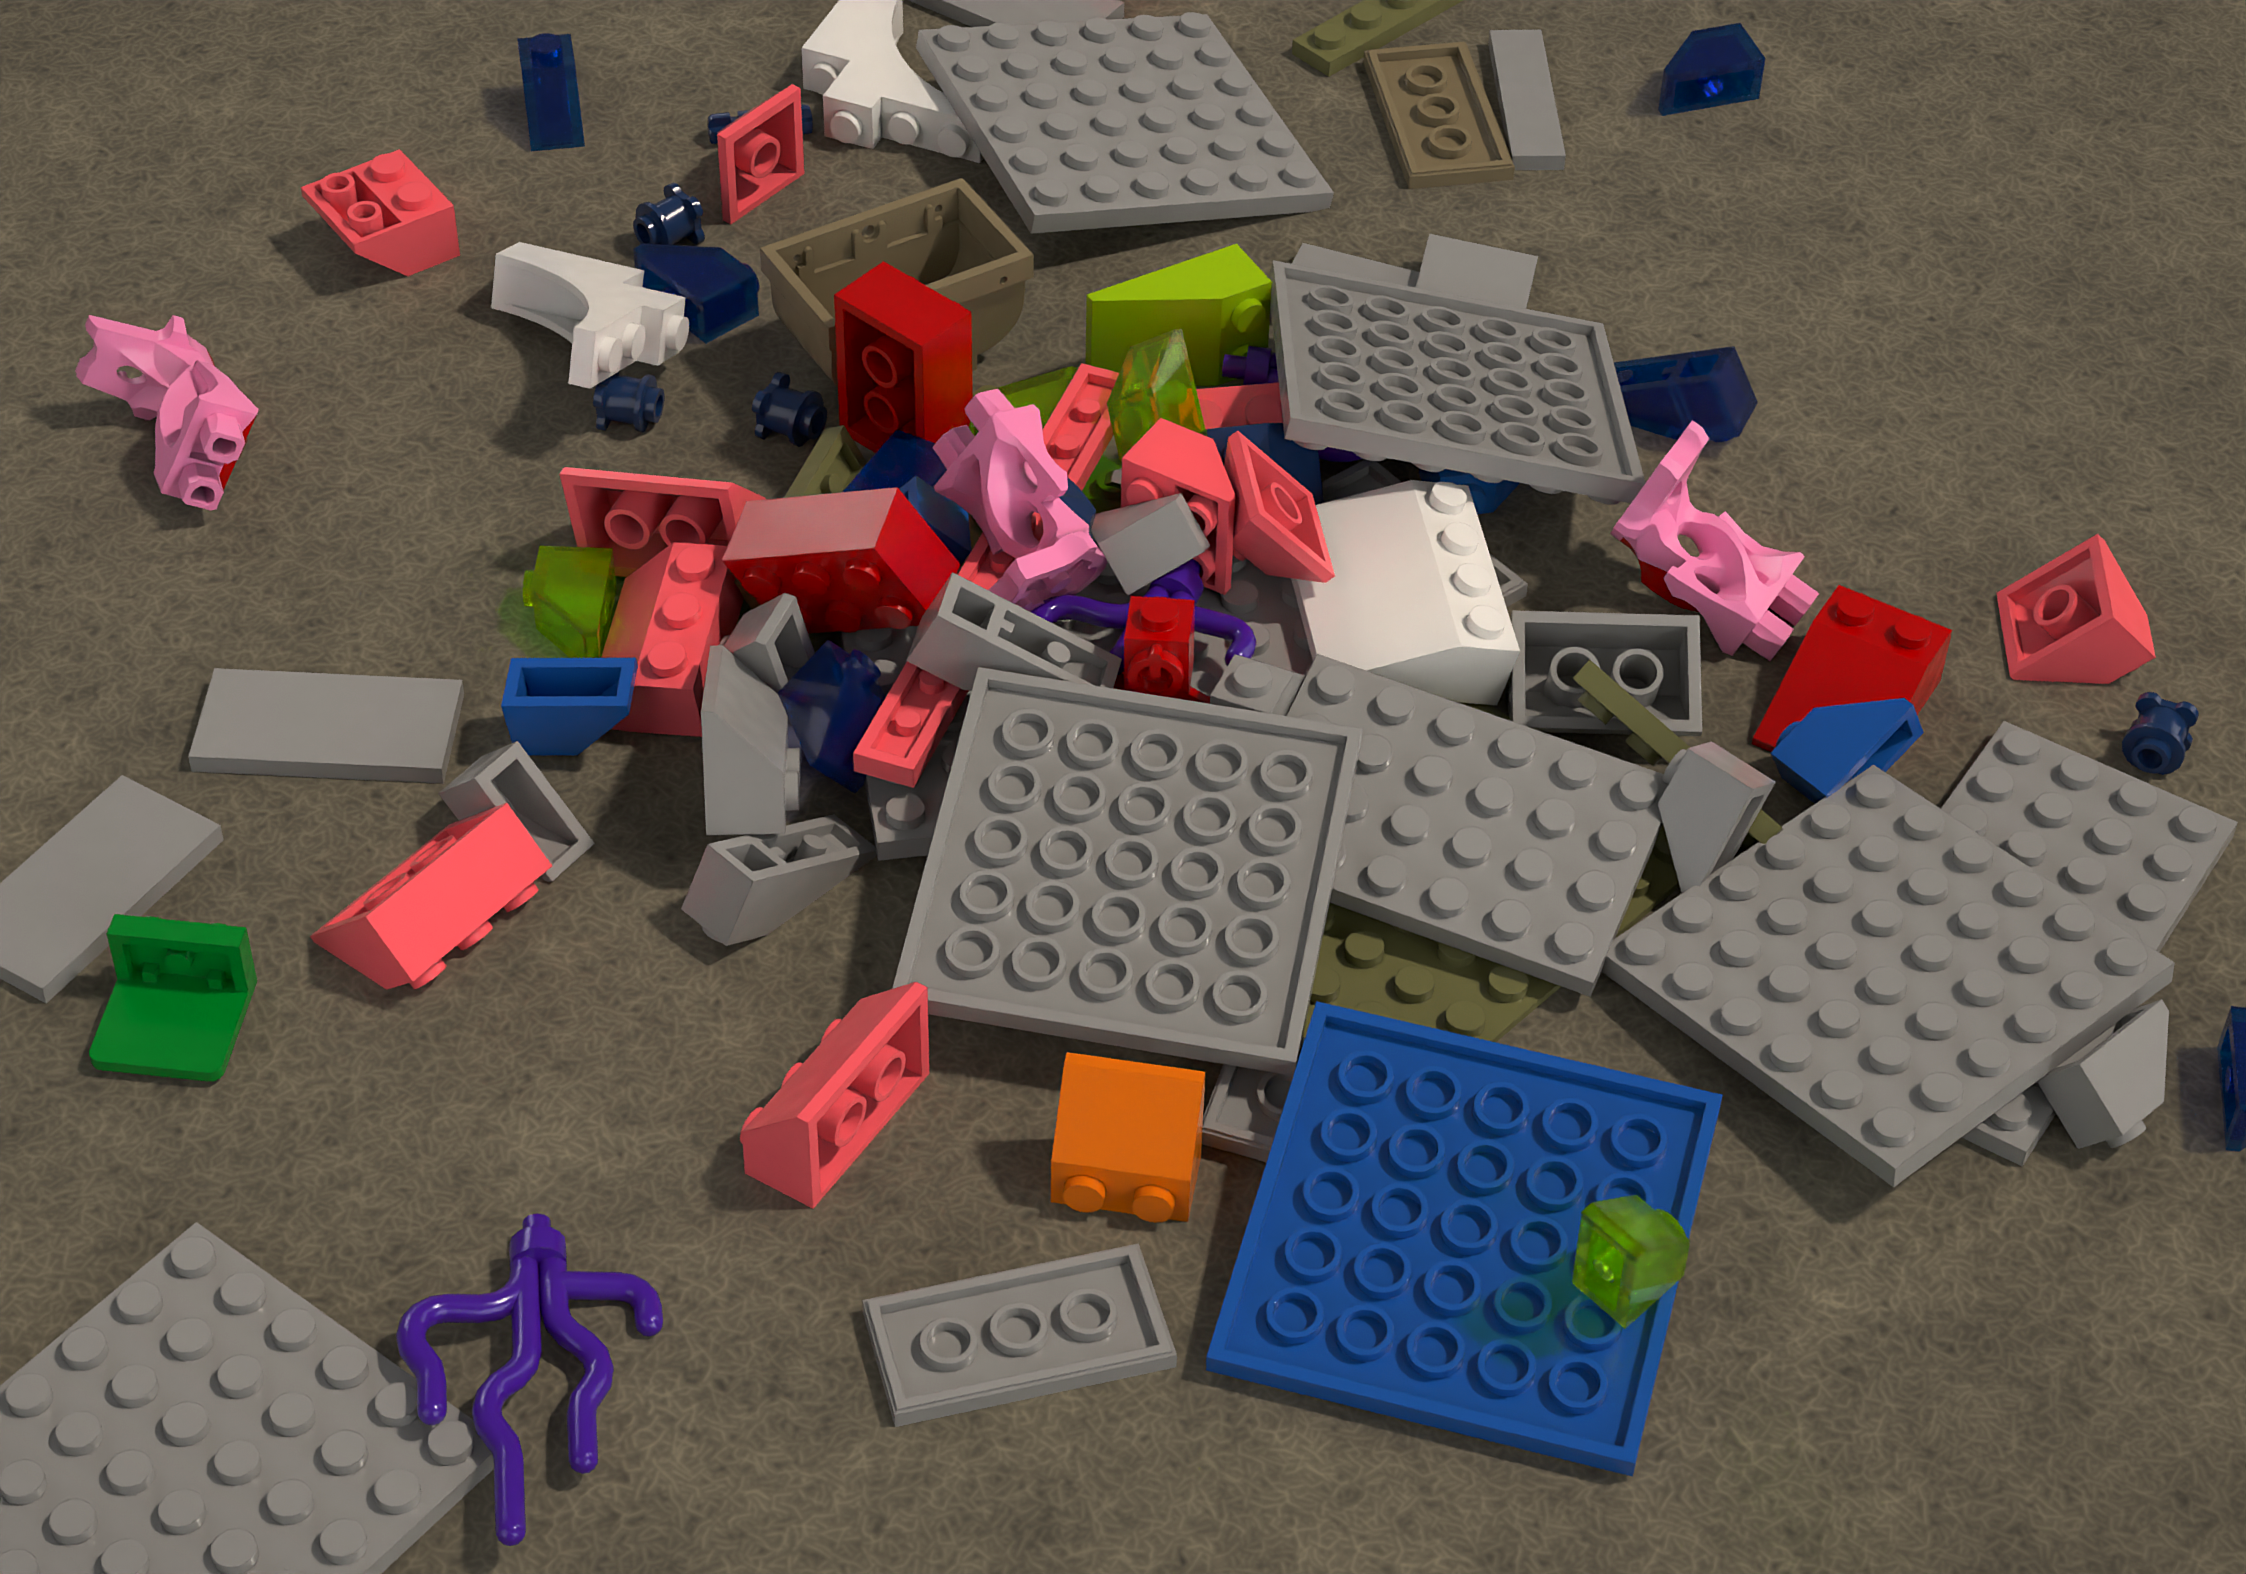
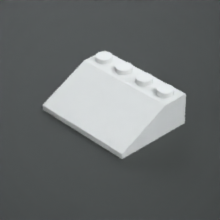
[1291,480,1520,705]

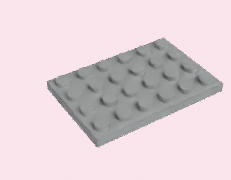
[1287,654,1668,997]

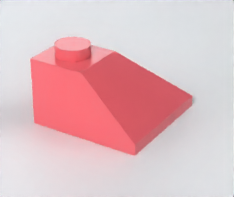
[717,84,804,225]
[1224,431,1335,583]
[1996,534,2156,684]

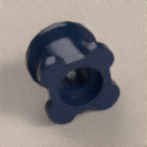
[633,182,705,255]
[593,372,665,432]
[752,372,827,447]
[2122,692,2199,775]

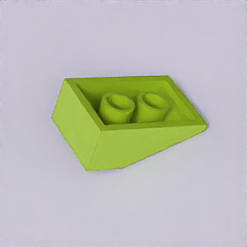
[1085,243,1272,387]

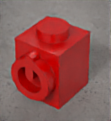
[1124,596,1195,700]

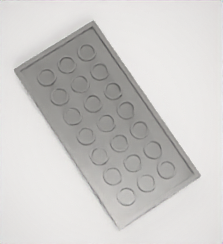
[1941,721,2238,1167]

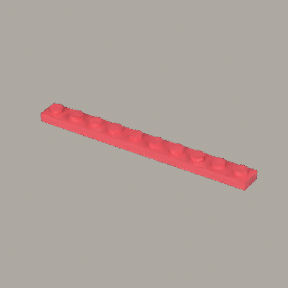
[853,363,1137,788]

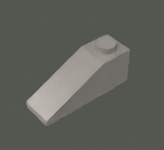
[906,572,1122,691]
[681,814,877,946]

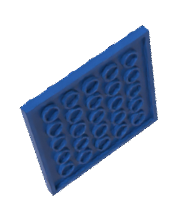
[1206,1001,1723,1477]

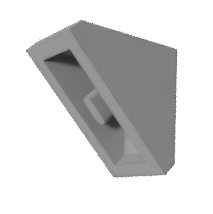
[1091,493,1210,596]

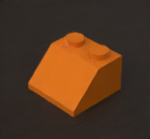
[1051,1052,1206,1223]

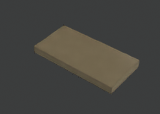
[1363,42,1515,189]

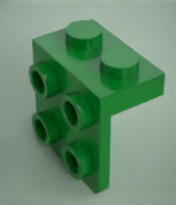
[89,914,257,1082]

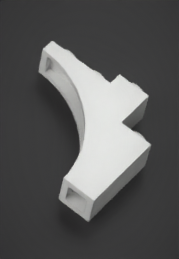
[802,0,984,163]
[491,242,689,389]

